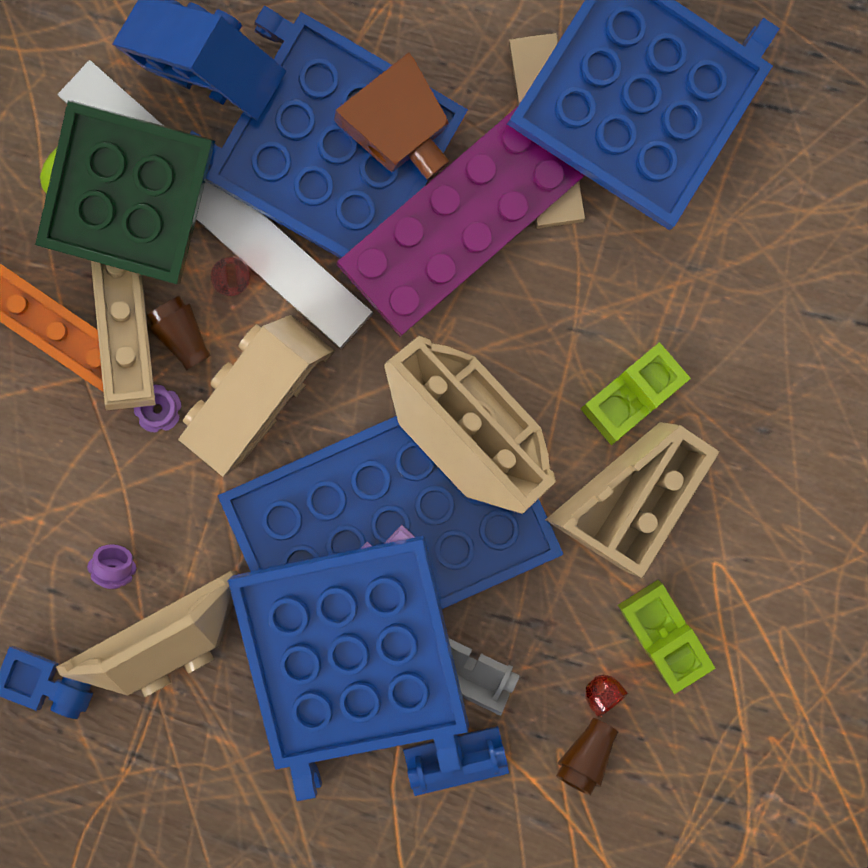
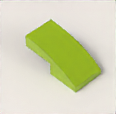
[581,342,691,445]
[617,580,716,694]

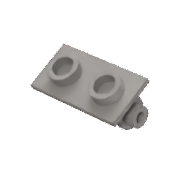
[449,639,520,716]

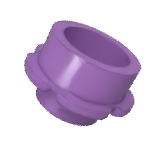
[134,385,181,432]
[87,545,136,589]

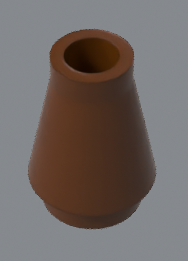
[146,296,211,370]
[556,718,618,796]

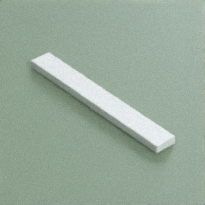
[57,60,373,349]

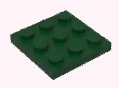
[35,101,215,284]

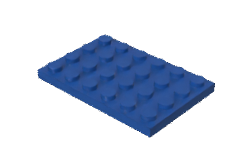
[217,416,564,609]

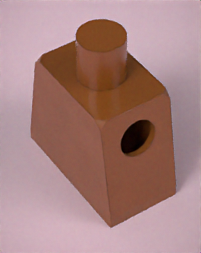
[334,52,450,180]

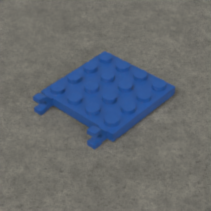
[507,0,780,230]
[190,5,468,259]
[228,535,469,801]

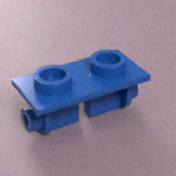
[403,726,509,796]

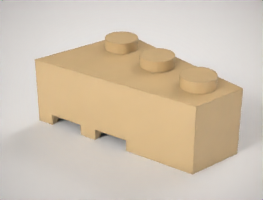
[178,315,334,477]
[545,422,719,578]

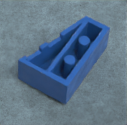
[112,0,287,121]

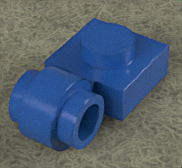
[0,646,93,719]

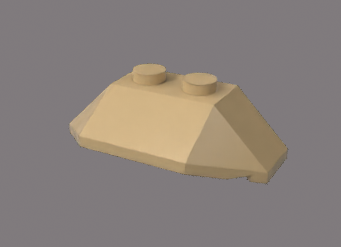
[384,336,556,514]
[56,571,238,697]

